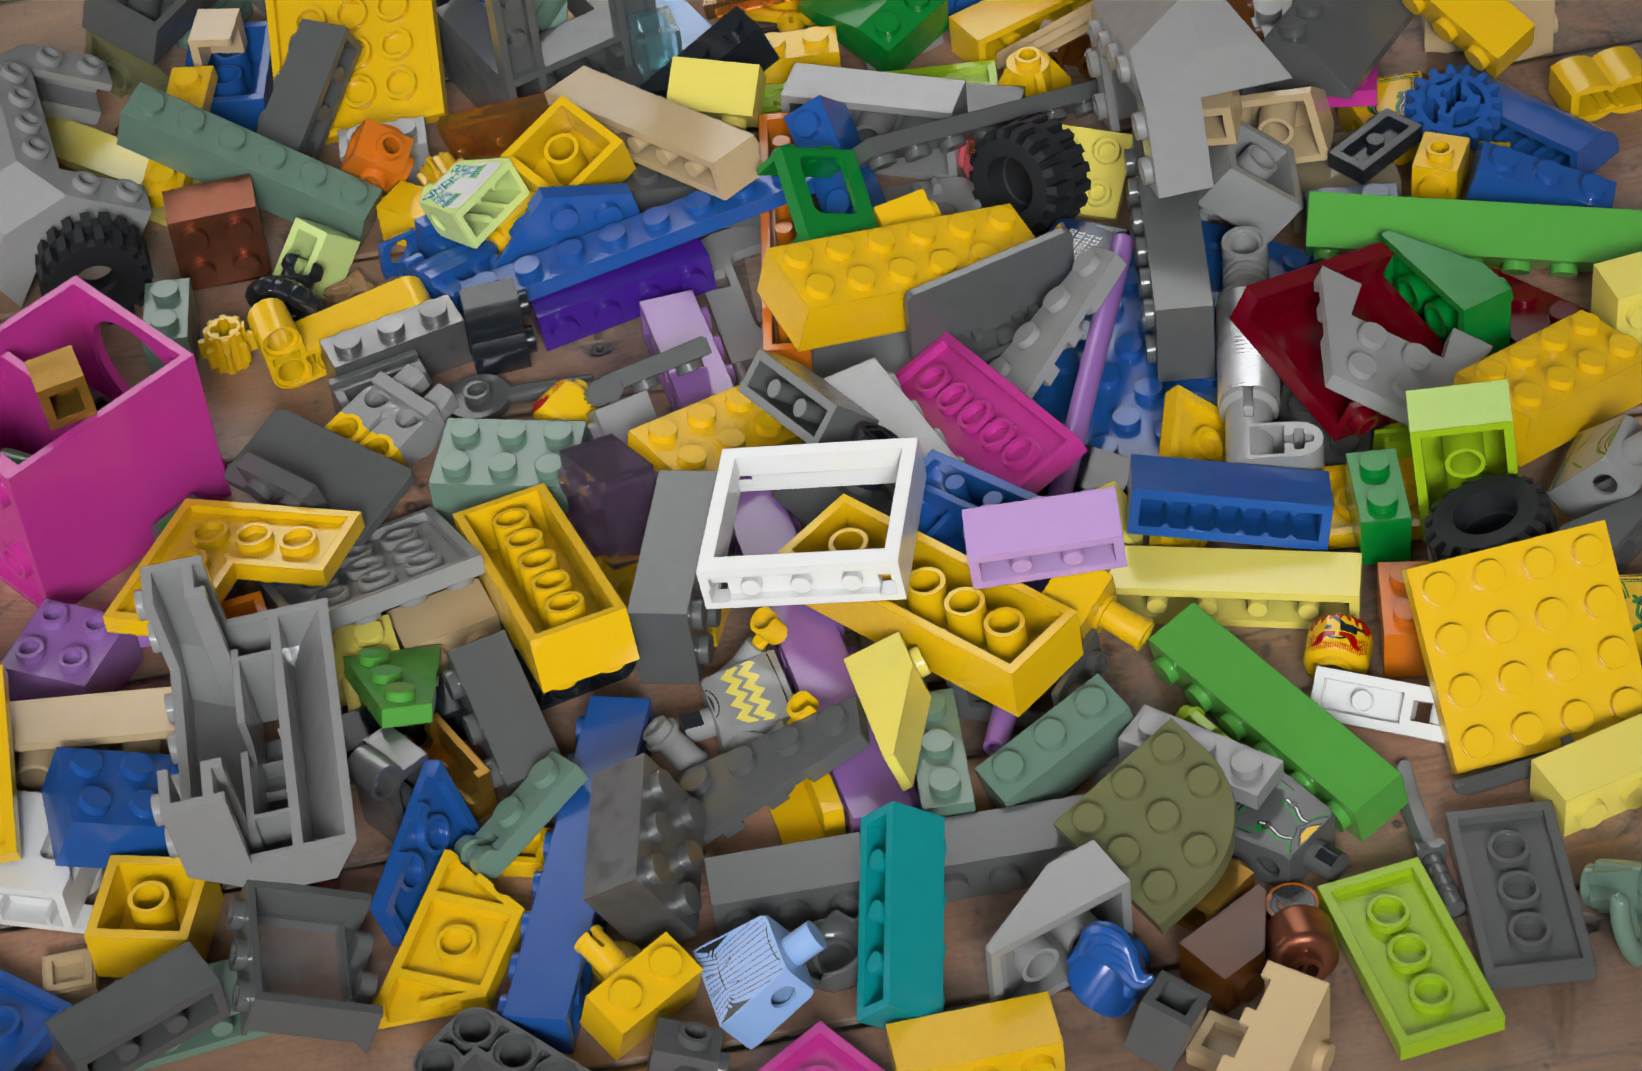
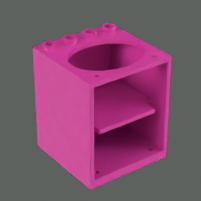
[0,275,231,608]

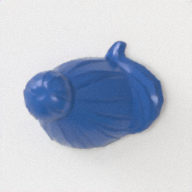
[1066,921,1155,1018]

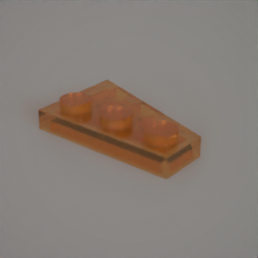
[436,92,549,161]

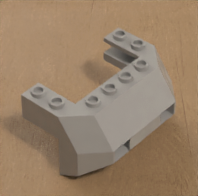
[1086,0,1293,199]
[0,44,152,308]
[134,554,357,887]

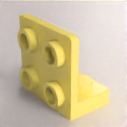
[1062,124,1133,222]

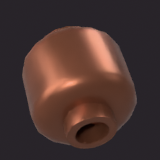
[1266,904,1339,980]

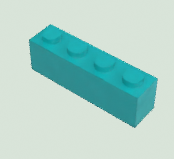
[856,801,947,1030]

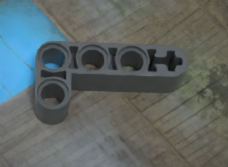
[412,1007,591,1071]

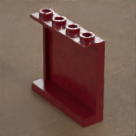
[1229,241,1444,441]

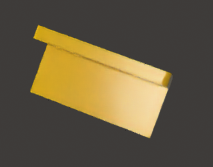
[767,773,847,845]

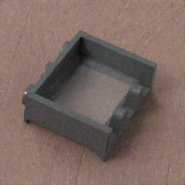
[226,880,383,1054]

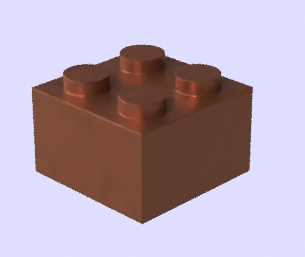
[162,174,273,291]

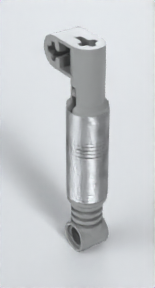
[1216,226,1325,471]

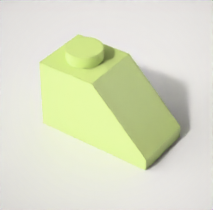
[273,217,360,300]

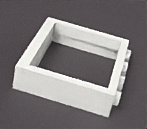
[696,437,927,609]

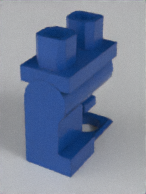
[378,214,498,313]

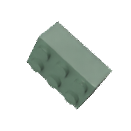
[428,418,594,529]

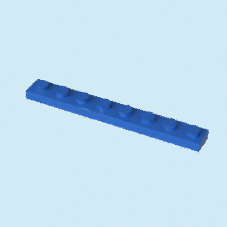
[459,176,817,302]

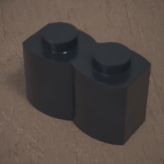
[459,278,538,375]

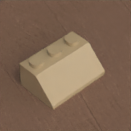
[1240,86,1334,164]

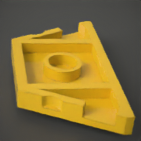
[374,849,525,1029]

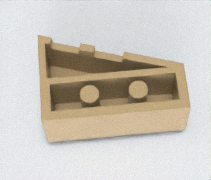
[1216,960,1335,1071]

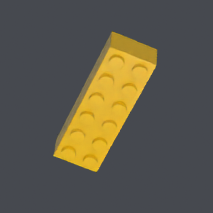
[757,203,1036,352]
[452,483,640,693]
[777,493,1084,718]

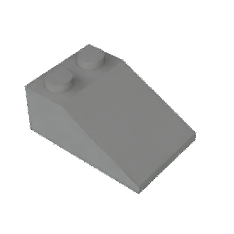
[985,840,1133,1003]

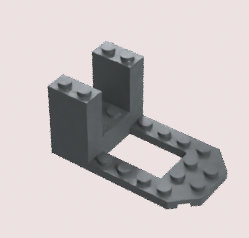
[436,0,665,144]

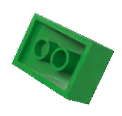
[797,0,949,72]
[1380,230,1513,356]

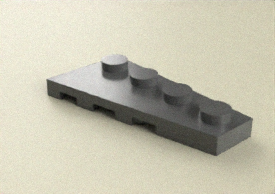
[675,695,870,856]

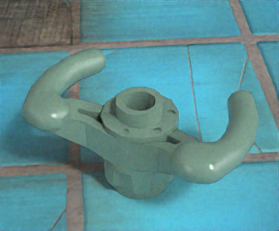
[1580,858,1642,967]

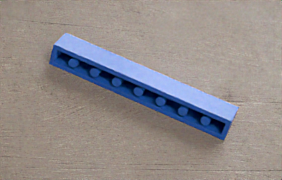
[497,695,654,1054]

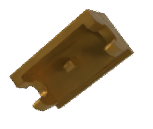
[404,713,498,821]

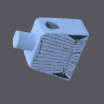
[693,915,827,1050]

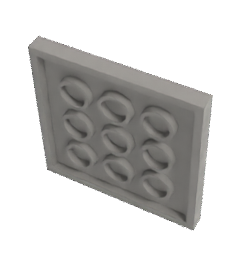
[254,506,485,635]

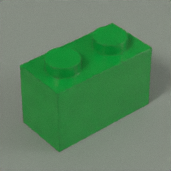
[1346,448,1412,565]

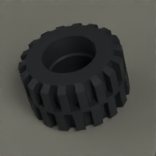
[969,114,1091,236]
[1424,473,1560,562]

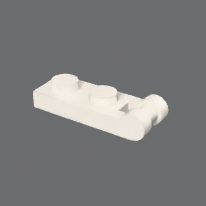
[1310,666,1444,744]

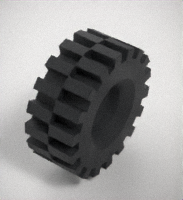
[35,211,154,326]

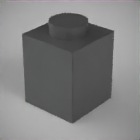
[1123,970,1212,1071]

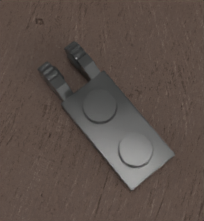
[583,336,712,409]

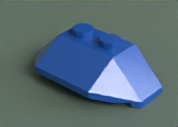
[918,449,1039,555]

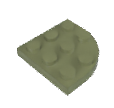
[1053,718,1238,934]

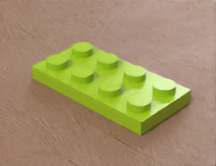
[1317,857,1506,1061]

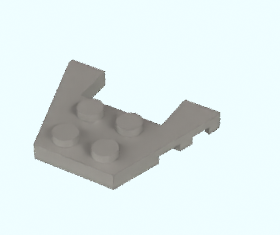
[1313,266,1493,426]

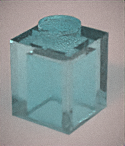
[627,5,683,82]

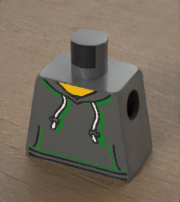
[1232,772,1348,887]

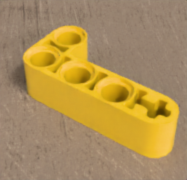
[247,276,431,389]

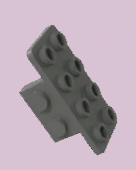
[903,227,1074,365]
[224,409,415,546]

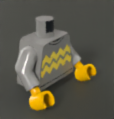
[678,606,819,754]

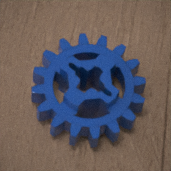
[1404,64,1503,151]

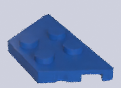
[489,183,641,270]

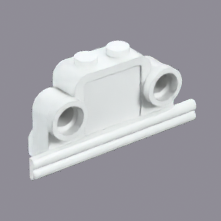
[0,790,105,934]

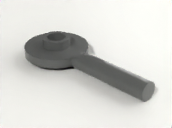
[450,374,594,419]

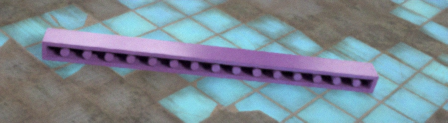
[639,290,920,834]

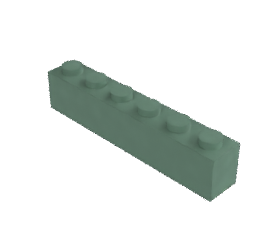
[117,82,383,251]

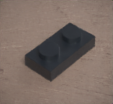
[1328,108,1422,185]

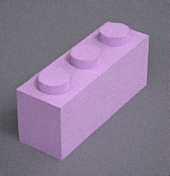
[962,486,1128,589]

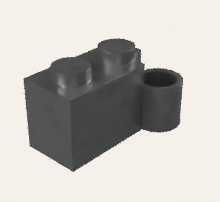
[347,727,429,843]

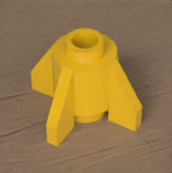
[997,46,1071,97]

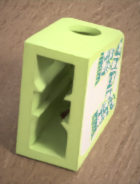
[420,158,530,249]

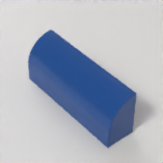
[1445,64,1619,174]
[1126,454,1334,551]

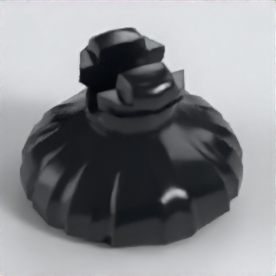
[245,253,325,322]

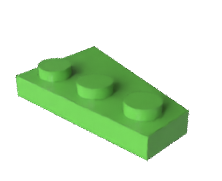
[343,645,442,729]

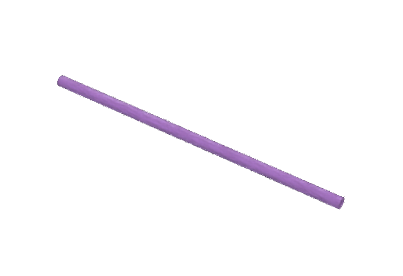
[983,233,1135,755]

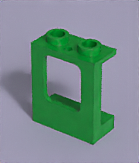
[756,144,879,244]

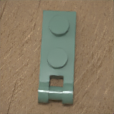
[453,751,589,880]

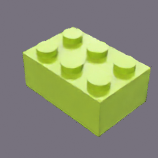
[1406,379,1519,541]

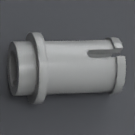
[642,715,708,772]

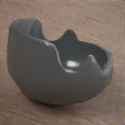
[805,910,859,993]

